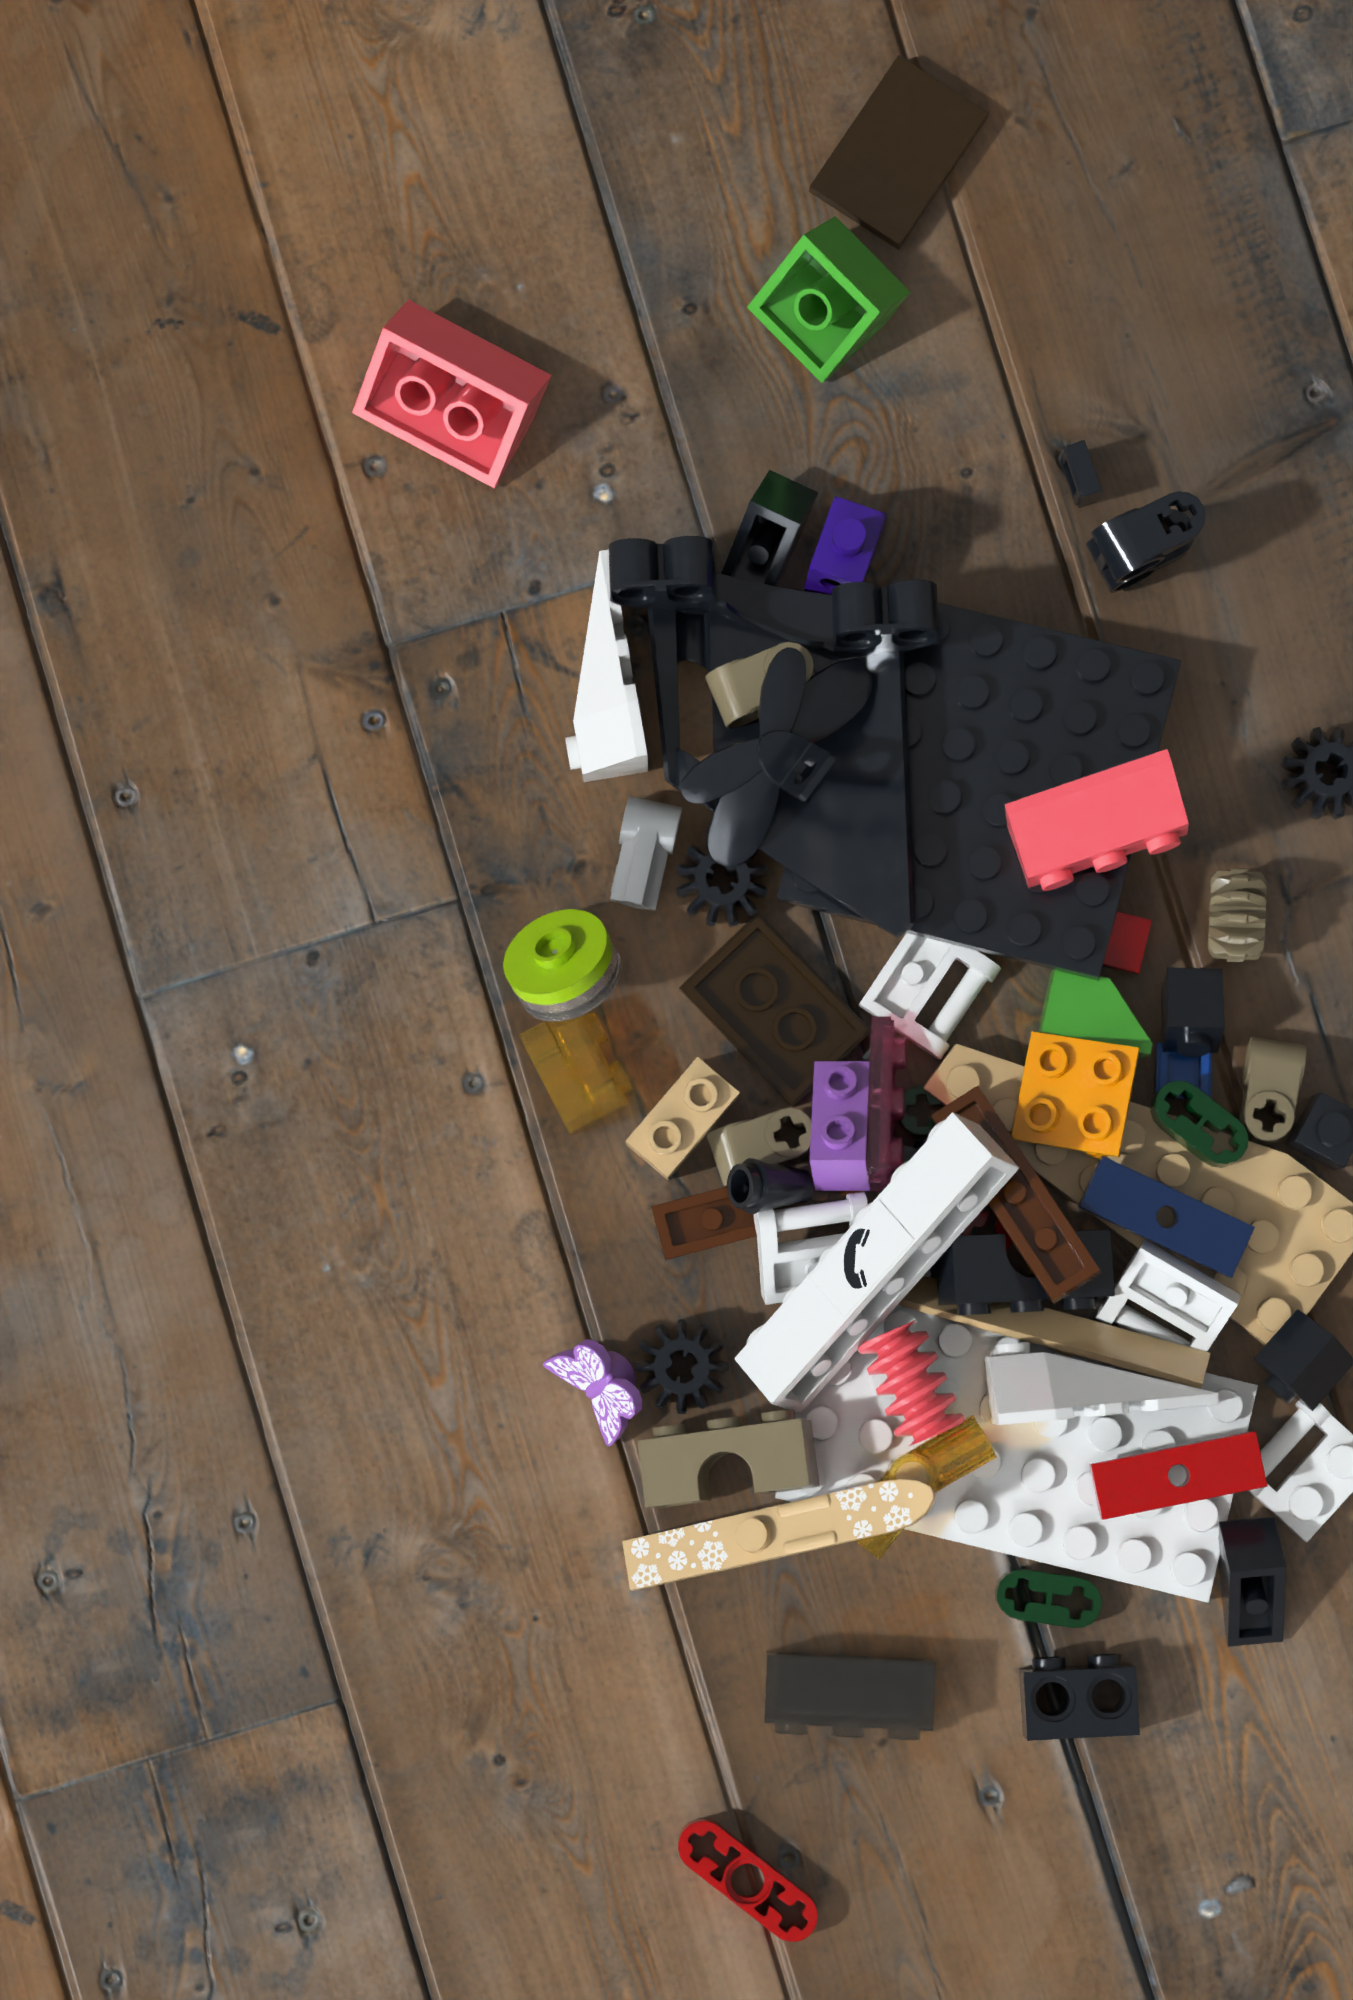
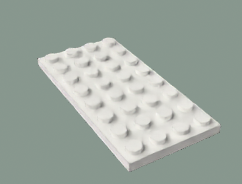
[775,1305,1258,1603]

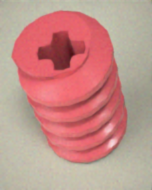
[858,1319,965,1446]

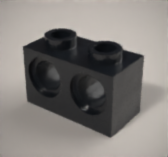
[1019,1654,1140,1741]

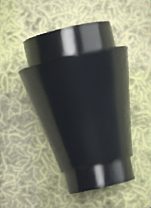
[727,1158,813,1214]

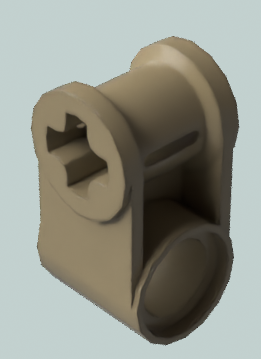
[705,642,815,729]
[1239,1036,1307,1146]
[706,1108,811,1187]

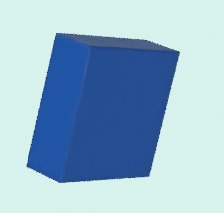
[1154,1043,1212,1100]

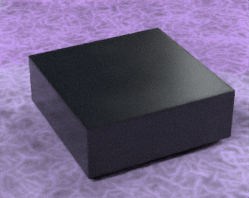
[1060,440,1102,508]

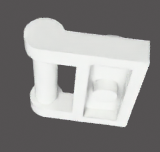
[858,933,1001,1060]
[754,1191,868,1305]
[1095,1239,1241,1352]
[1248,1401,1353,1543]

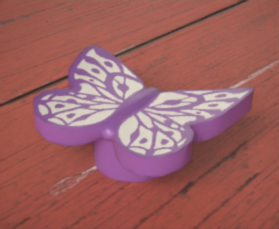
[543,1339,642,1447]

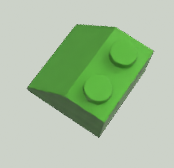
[747,216,911,383]

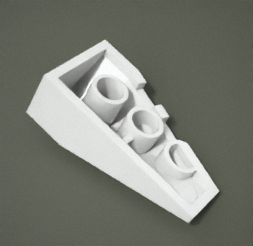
[565,549,648,782]
[984,1342,1219,1425]

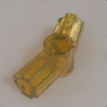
[856,1415,997,1560]

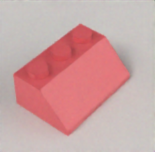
[352,299,552,489]
[1005,749,1189,891]

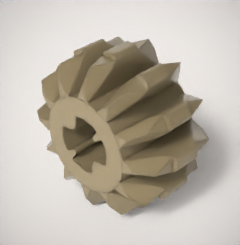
[1208,868,1267,962]

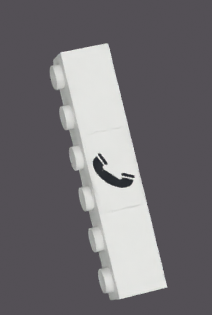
[734,1112,1019,1413]

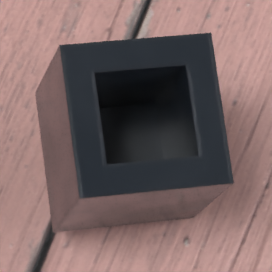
[1161,967,1225,1057]
[1286,1092,1353,1170]
[1254,1309,1353,1411]

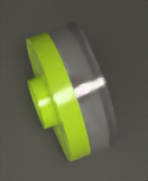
[503,909,622,1022]

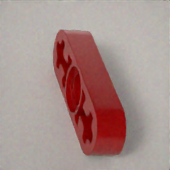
[678,1818,818,1942]

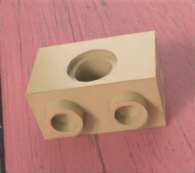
[625,1057,740,1180]

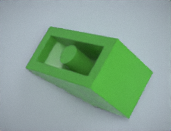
[1038,970,1153,1059]

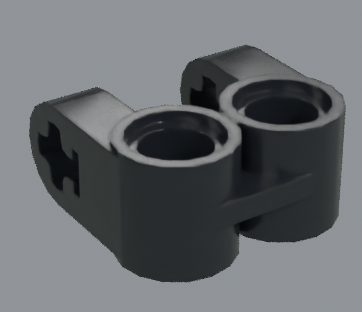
[1086,491,1206,593]

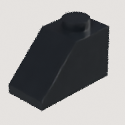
[721,470,819,586]
[1218,1517,1286,1647]

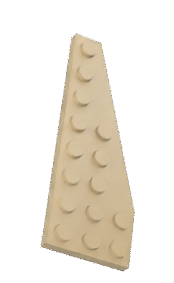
[923,1044,1353,1345]

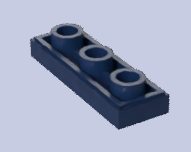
[1078,1156,1255,1278]

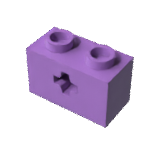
[809,1061,874,1191]

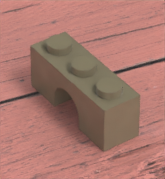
[637,1409,820,1508]

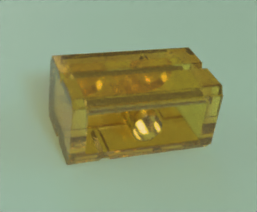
[519,1005,634,1136]

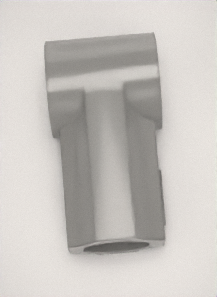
[610,796,683,911]

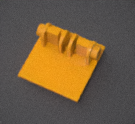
[1011,1031,1140,1159]

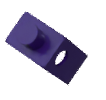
[804,496,888,595]

